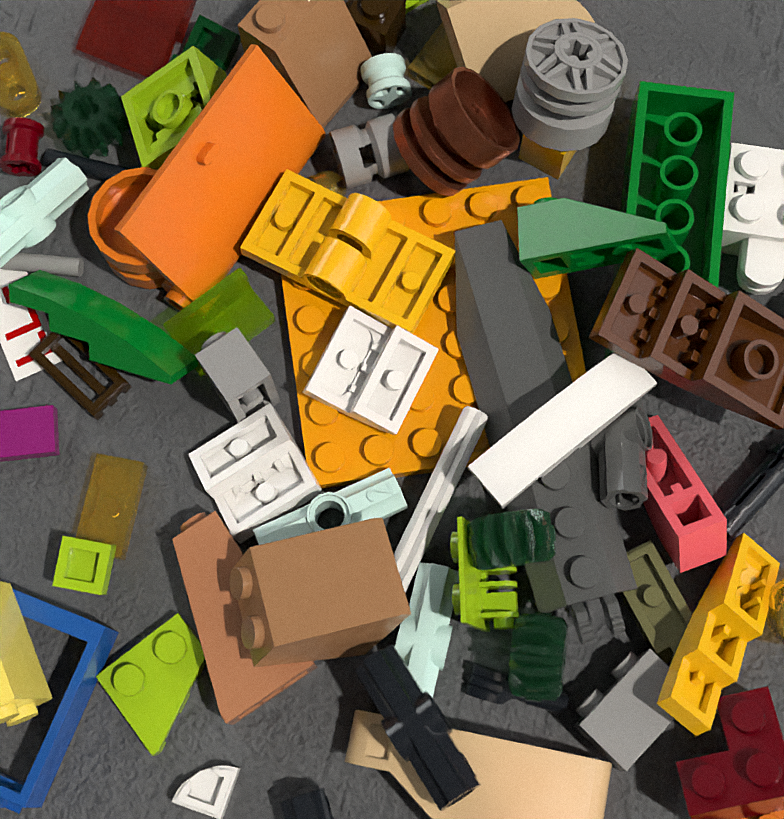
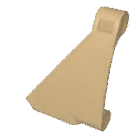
[345,710,612,819]

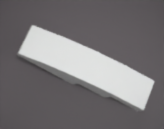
[468,353,657,509]

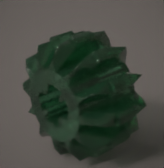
[50,77,130,158]
[467,508,557,571]
[508,612,568,702]

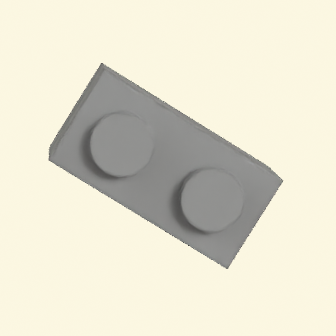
[195,327,281,423]
[573,649,674,771]

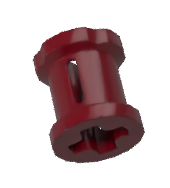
[0,117,45,177]

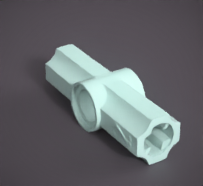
[0,158,89,268]
[253,468,408,545]
[395,562,459,698]

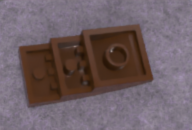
[589,248,784,430]

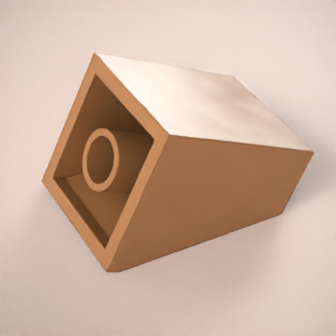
[237,0,372,129]
[230,518,411,667]

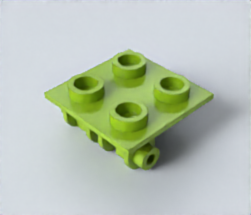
[450,516,519,632]

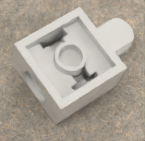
[721,143,784,295]

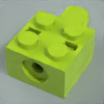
[121,46,227,170]

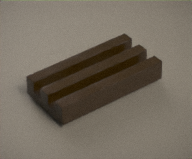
[29,332,132,421]

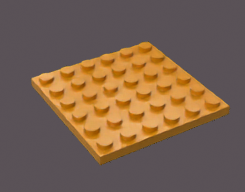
[281,177,586,489]

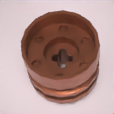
[393,66,520,197]

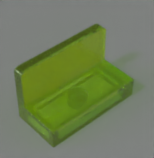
[163,268,276,377]

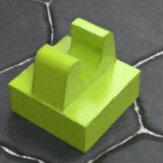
[52,536,117,595]

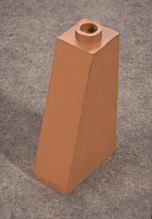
[172,511,318,725]

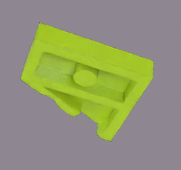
[96,613,206,756]

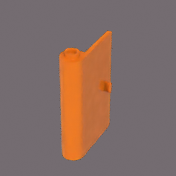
[114,44,326,314]

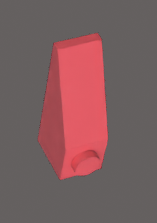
[643,415,727,573]

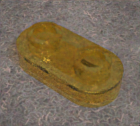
[0,32,42,117]

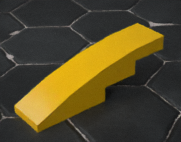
[656,533,780,736]

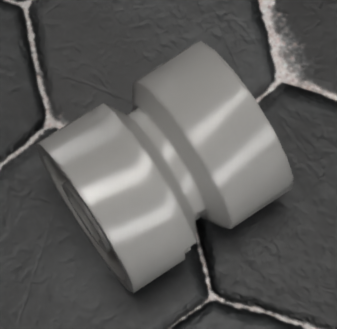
[329,113,409,190]

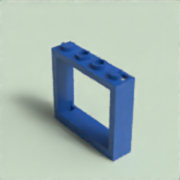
[0,589,119,814]

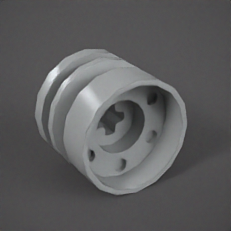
[511,18,628,151]

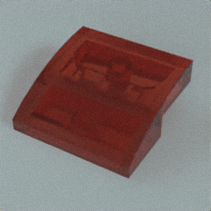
[76,0,197,78]

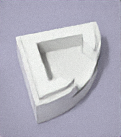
[172,766,241,819]

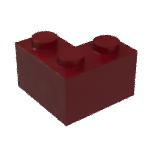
[676,686,784,819]

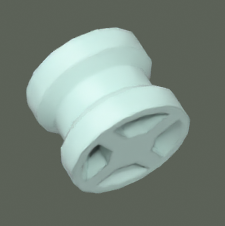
[360,53,412,109]

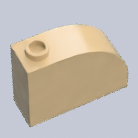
[435,0,595,103]

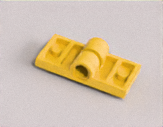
[240,169,456,334]

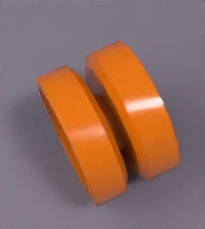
[87,167,166,289]

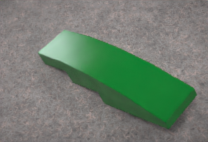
[9,270,198,385]

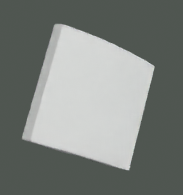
[302,306,439,435]
[188,403,324,544]

